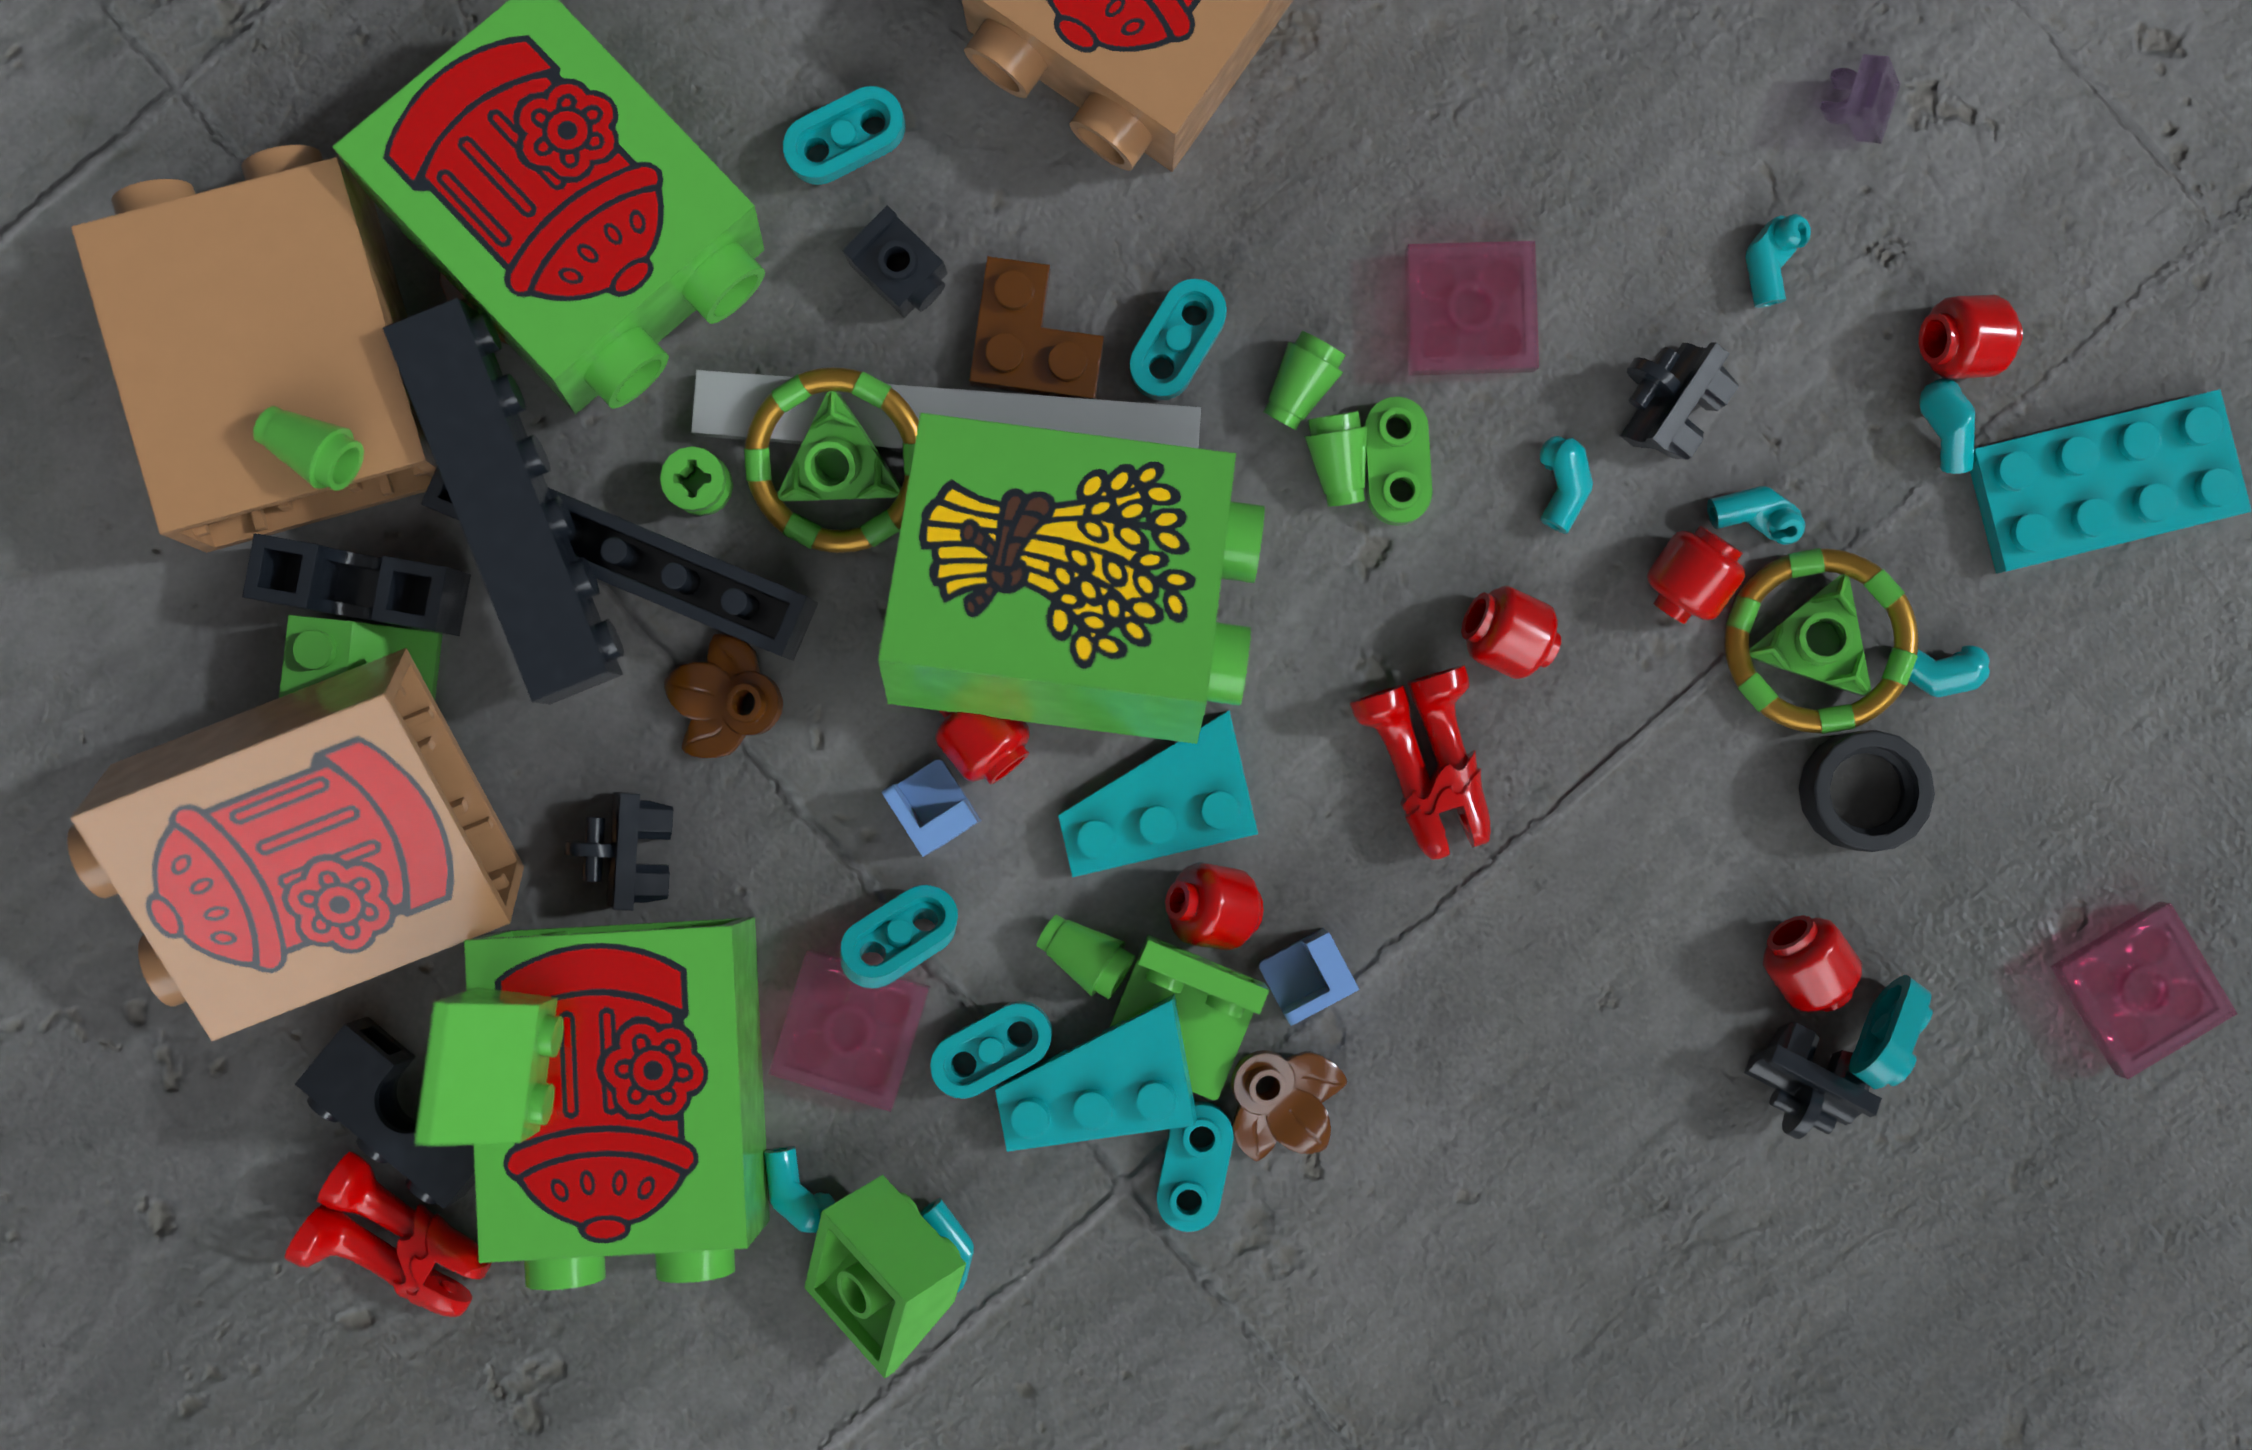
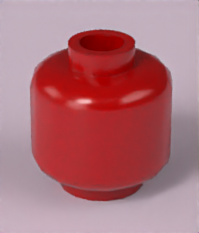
[1918,295,2023,379]
[1647,526,1745,624]
[1461,585,1561,679]
[935,711,1030,785]
[1165,862,1264,951]
[1763,915,1862,1012]

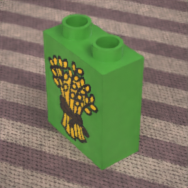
[878,412,1265,744]

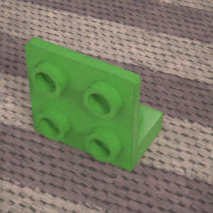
[1109,934,1270,1100]

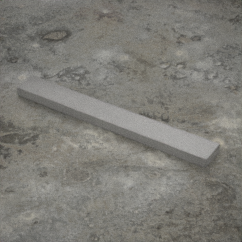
[691,370,1201,452]

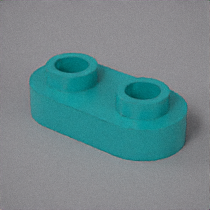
[783,86,906,185]
[1130,279,1227,401]
[840,885,958,988]
[1849,975,1933,1089]
[930,1001,1052,1099]
[1156,1101,1234,1232]

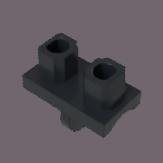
[1620,342,1739,460]
[564,792,674,911]
[1744,1022,1882,1139]

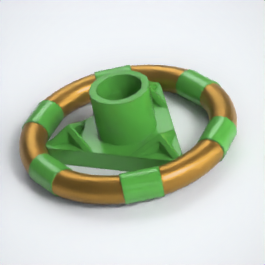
[744,367,919,553]
[1725,548,1918,734]

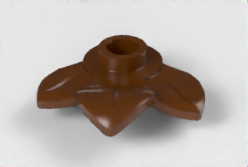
[664,634,783,758]
[1231,1050,1347,1162]

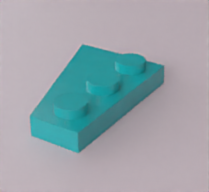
[1058,710,1258,877]
[995,994,1197,1152]

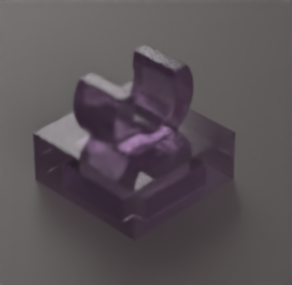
[1820,54,1900,144]

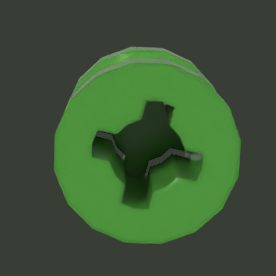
[660,446,733,516]

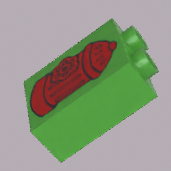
[332,0,765,415]
[464,917,770,1290]

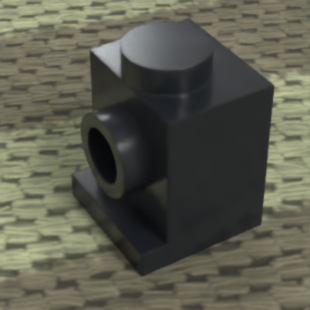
[843,205,948,318]

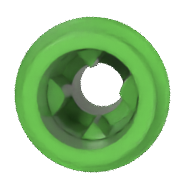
[1263,331,1346,431]
[253,406,364,491]
[1304,411,1367,507]
[1036,914,1135,999]

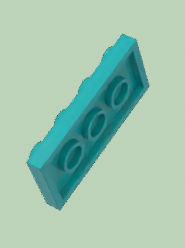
[1970,389,2252,574]

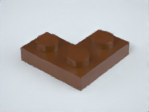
[969,256,1104,399]

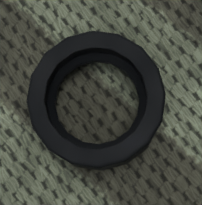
[1798,730,1935,852]

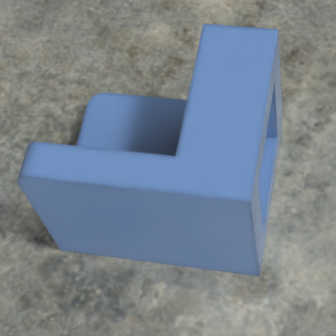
[881,759,982,857]
[1259,928,1360,1026]

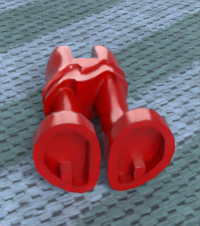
[1349,665,1491,860]
[284,1151,492,1317]

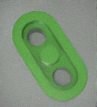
[1363,397,1432,526]

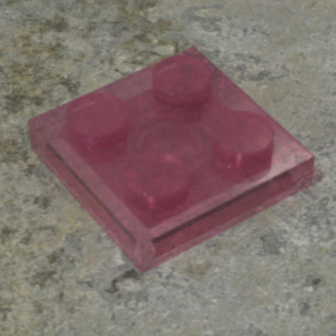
[1405,241,1539,376]
[2050,902,2238,1079]
[768,949,931,1112]

